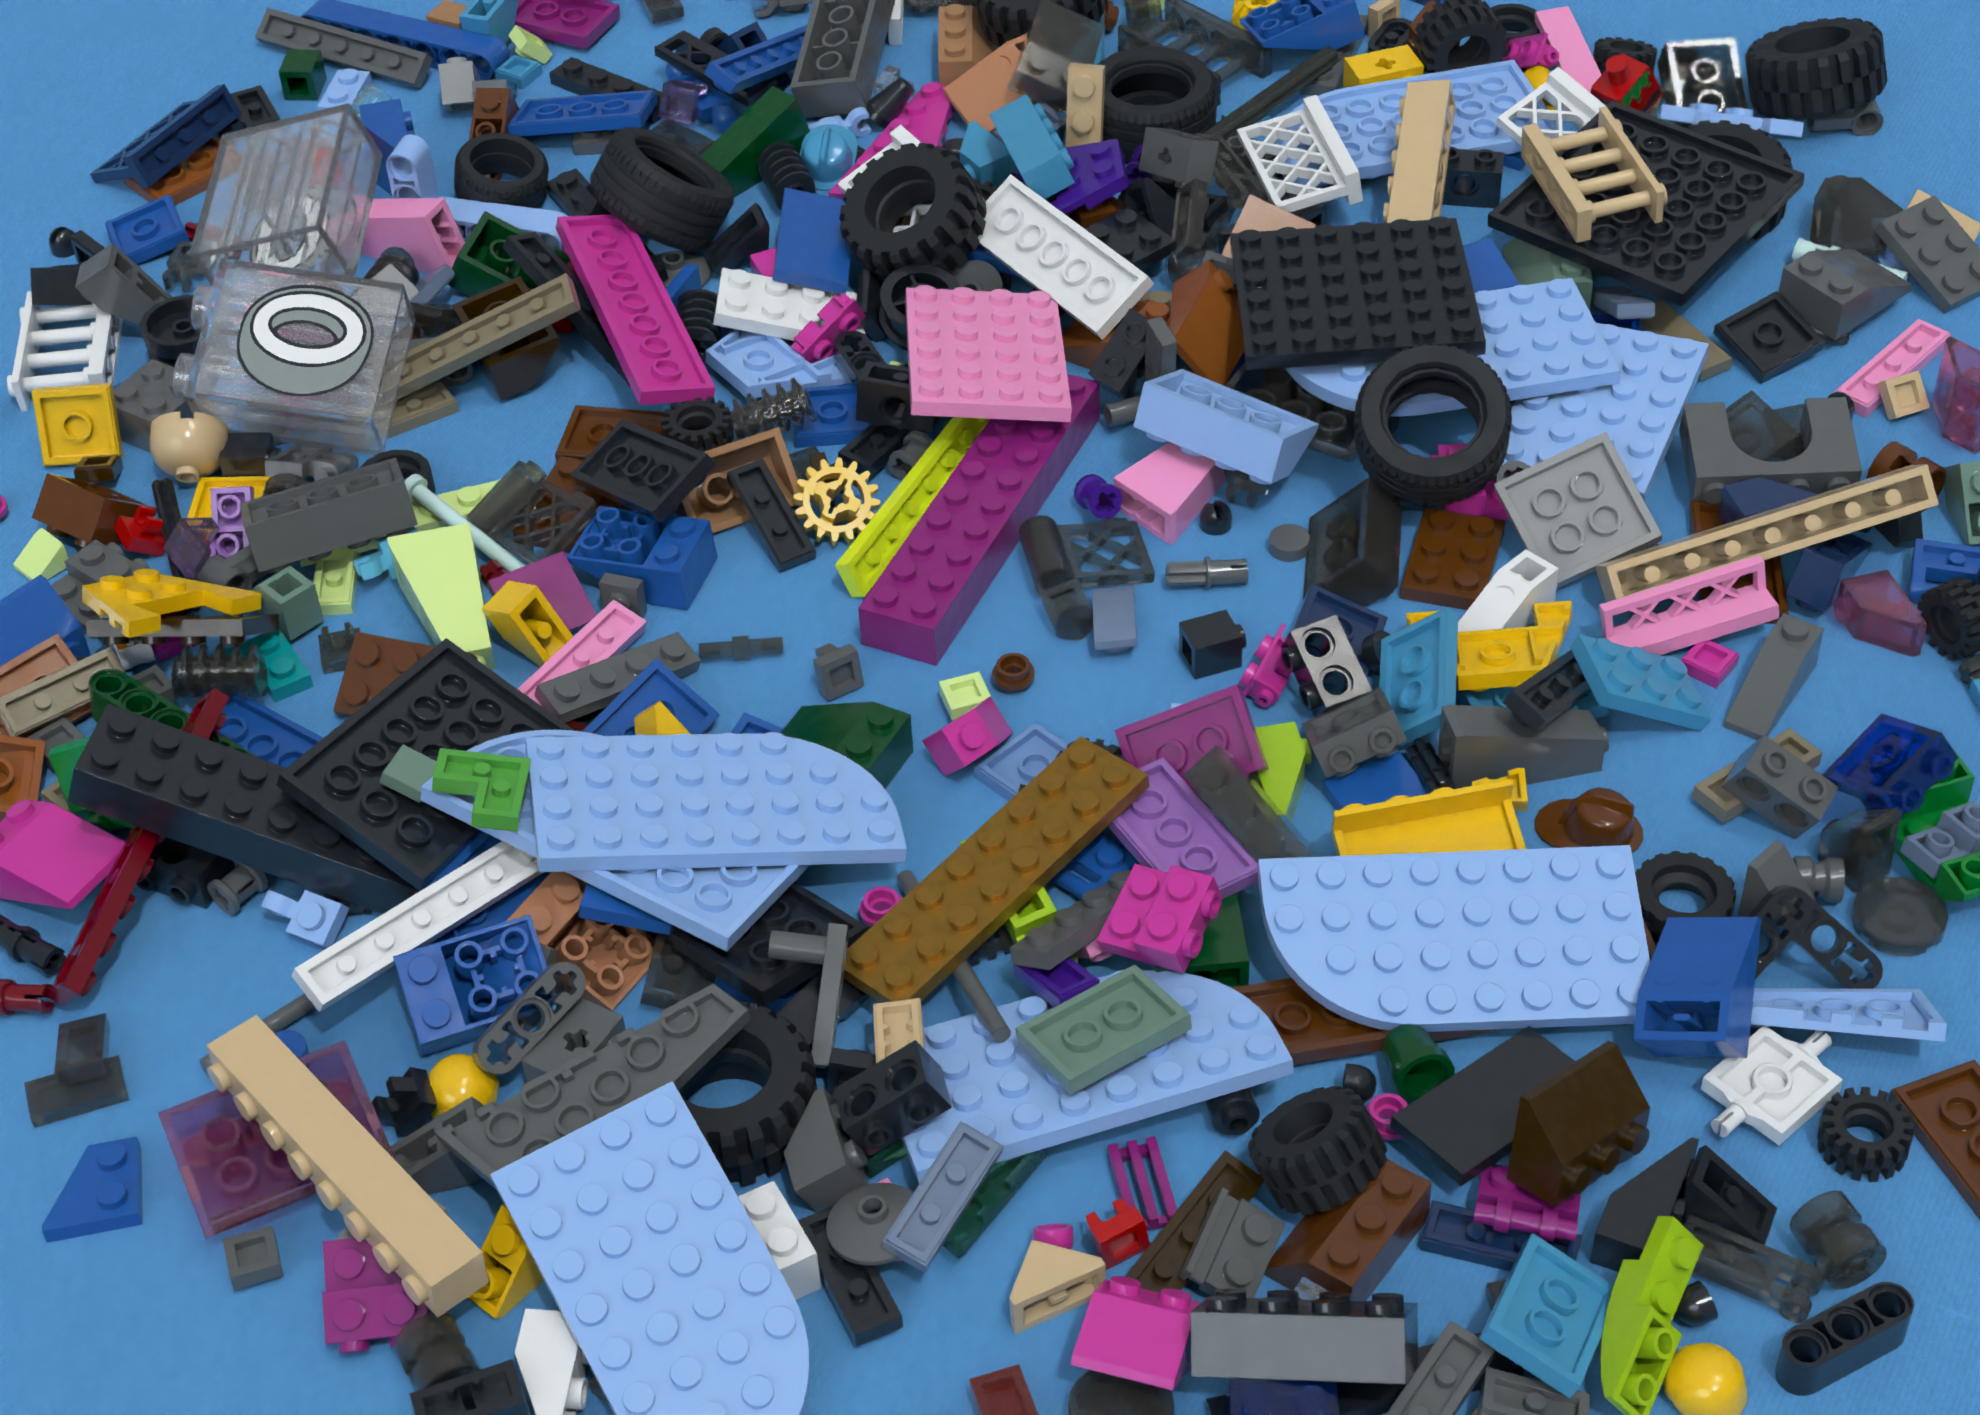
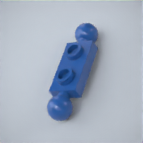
[665,63,739,132]

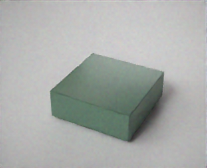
[379,744,437,803]

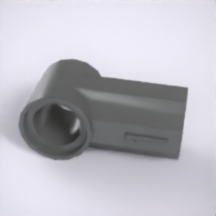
[1807,99,1884,136]
[198,545,271,590]

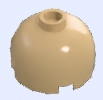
[149,411,228,483]

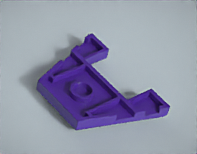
[1014,139,1129,216]

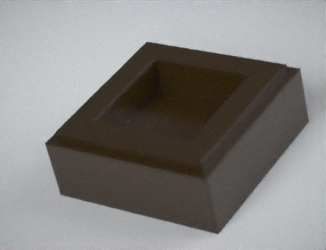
[73,454,123,482]

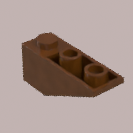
[469,88,519,181]

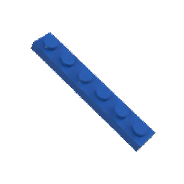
[704,25,807,94]

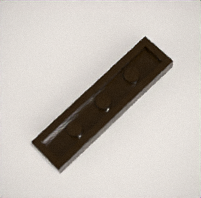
[1125,1150,1264,1293]

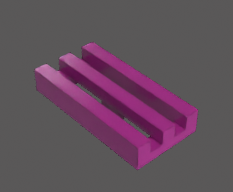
[1107,1136,1177,1231]

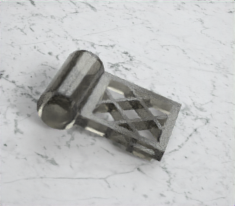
[465,460,597,564]
[1018,515,1155,599]

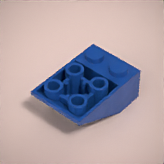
[1239,0,1365,50]
[359,98,415,195]
[567,506,718,610]
[393,914,556,1057]
[1633,917,1761,1058]

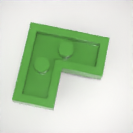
[432,748,531,832]

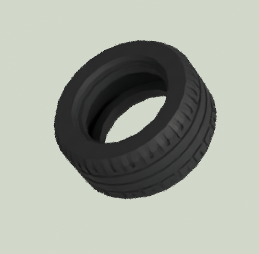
[1097,46,1217,164]
[590,127,734,252]
[1354,344,1512,507]

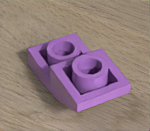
[208,486,254,558]

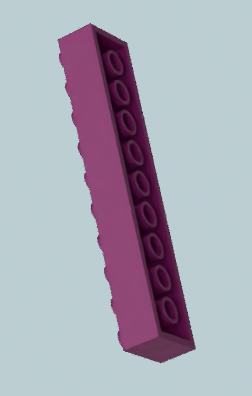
[858,374,1100,666]

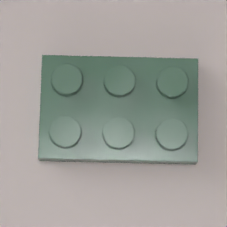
[1015,964,1192,1095]

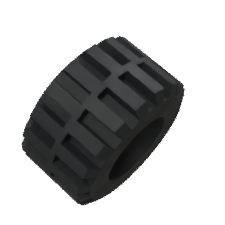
[1413,0,1509,74]
[1248,1086,1387,1215]

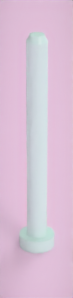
[405,474,526,572]

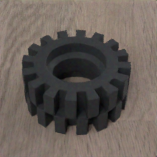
[1593,37,1658,75]
[661,396,734,452]
[1917,577,1980,661]
[1817,1087,1915,1182]

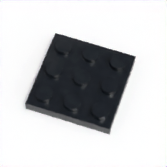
[671,882,868,1007]

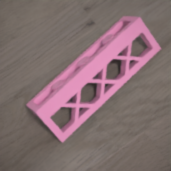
[1599,555,1779,655]

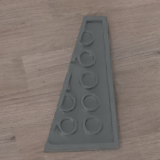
[435,983,751,1190]

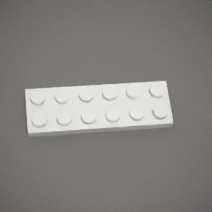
[977,174,1154,340]

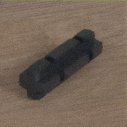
[1406,738,1456,794]

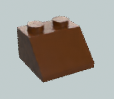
[32,473,157,547]

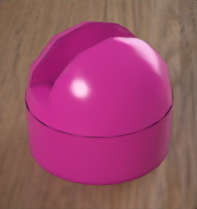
[1033,1223,1074,1250]

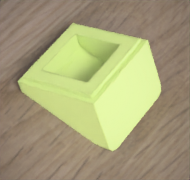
[13,528,68,581]

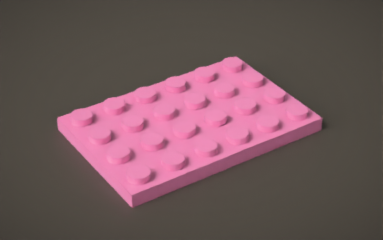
[905,285,1072,422]

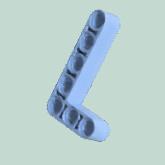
[386,134,567,251]

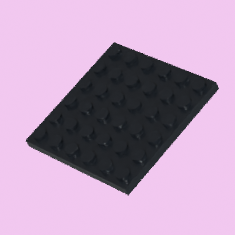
[1488,101,1805,306]
[1230,216,1486,370]

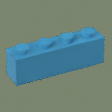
[989,94,1075,199]

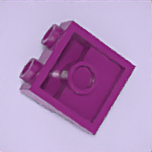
[322,1238,435,1354]

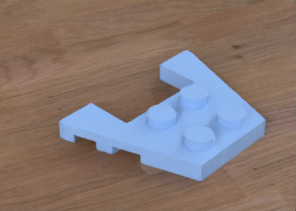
[1659,103,1804,137]
[706,329,863,399]

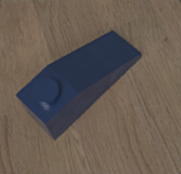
[1786,534,1873,612]

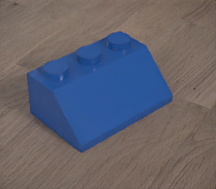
[0,574,91,666]

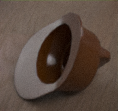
[1535,787,1643,853]

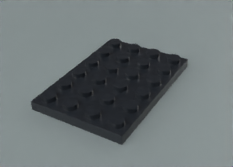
[276,638,575,891]

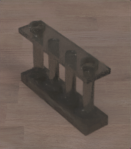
[1118,0,1272,106]

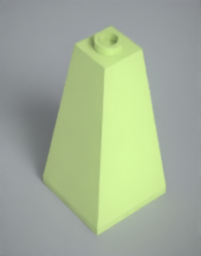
[387,523,496,669]

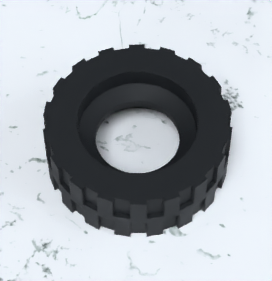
[1635,851,1736,943]

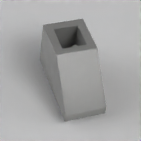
[438,57,480,112]

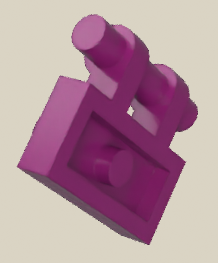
[1473,1166,1581,1242]

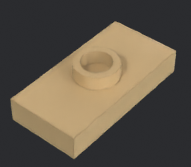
[873,998,925,1063]

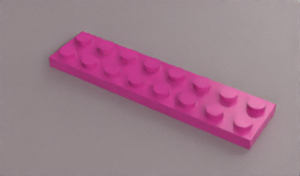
[556,215,716,405]

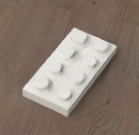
[713,268,865,353]

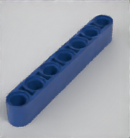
[301,0,510,80]

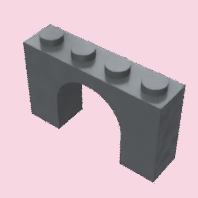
[1679,397,1862,504]

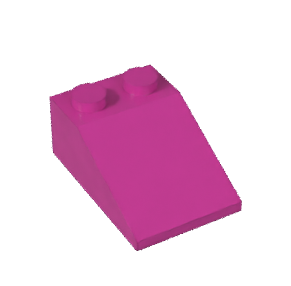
[0,799,125,909]

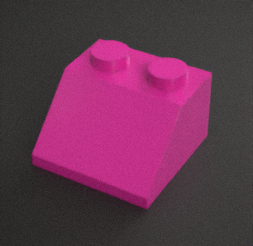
[1070,1276,1201,1390]

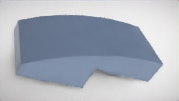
[1092,585,1137,653]
[1900,801,1980,879]

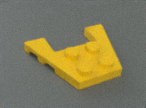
[82,569,262,638]
[1406,600,1572,692]

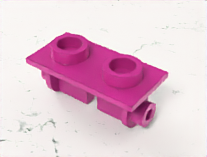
[1501,33,1559,72]
[790,292,866,363]
[1238,623,1291,708]

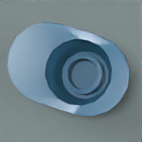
[800,124,858,191]

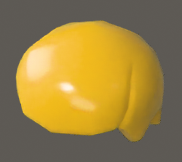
[428,1054,499,1119]
[1664,1342,1748,1415]

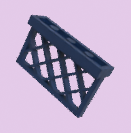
[90,84,242,188]

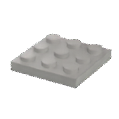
[1494,432,1662,589]

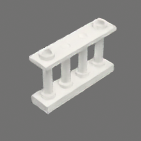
[7,291,123,412]

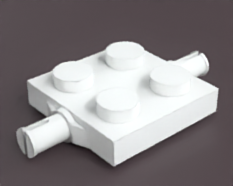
[1701,1025,1843,1145]

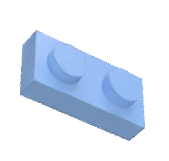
[317,68,372,120]

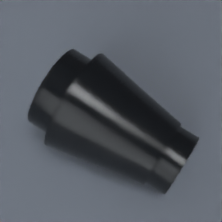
[867,76,915,129]

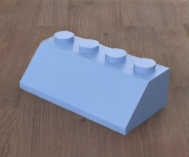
[1133,369,1319,485]

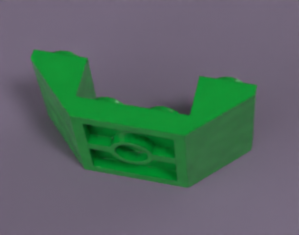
[1870,747,1980,902]

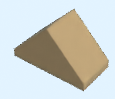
[1009,1240,1106,1335]

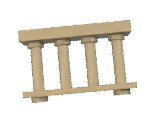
[1521,106,1668,243]

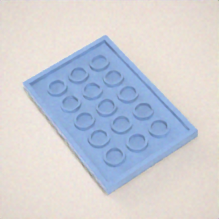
[1495,323,1709,502]

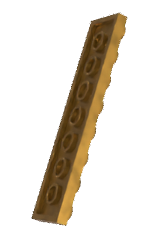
[844,736,1150,1003]

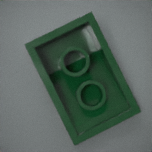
[447,211,570,297]
[783,701,914,789]

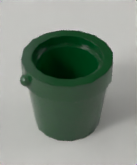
[1382,1025,1455,1102]

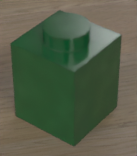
[278,49,327,101]

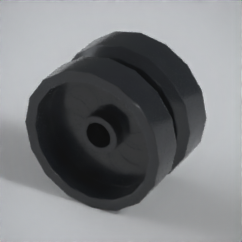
[140,295,234,382]

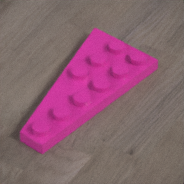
[828,82,955,205]

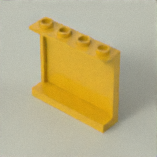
[1331,779,1526,856]

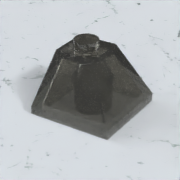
[1810,175,1903,255]

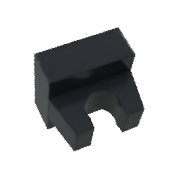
[371,1067,438,1136]

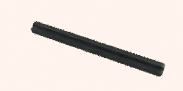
[1199,46,1339,148]

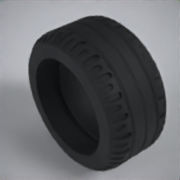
[454,133,549,209]

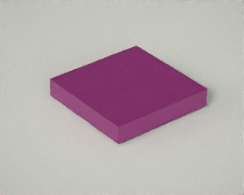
[488,551,597,635]

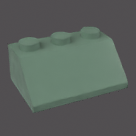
[1502,238,1593,311]

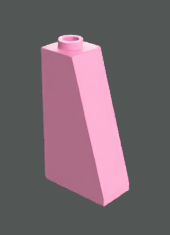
[342,198,465,274]
[1113,442,1233,545]

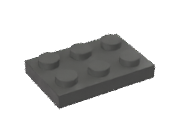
[1874,195,1980,314]

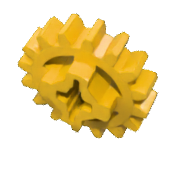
[792,457,881,546]

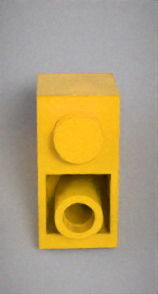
[467,1204,544,1319]

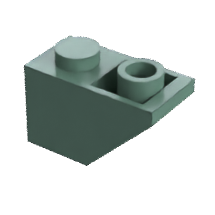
[1944,461,1980,545]
[250,566,324,641]

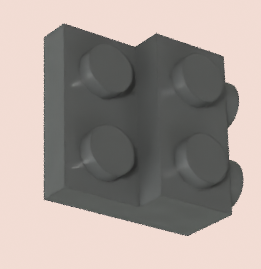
[51,540,150,640]
[1301,687,1407,778]

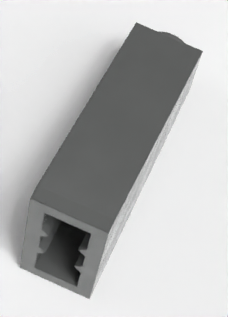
[1438,705,1609,789]

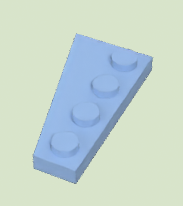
[1750,988,1947,1042]

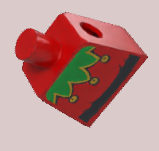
[1590,54,1663,113]

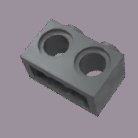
[1721,735,1839,839]

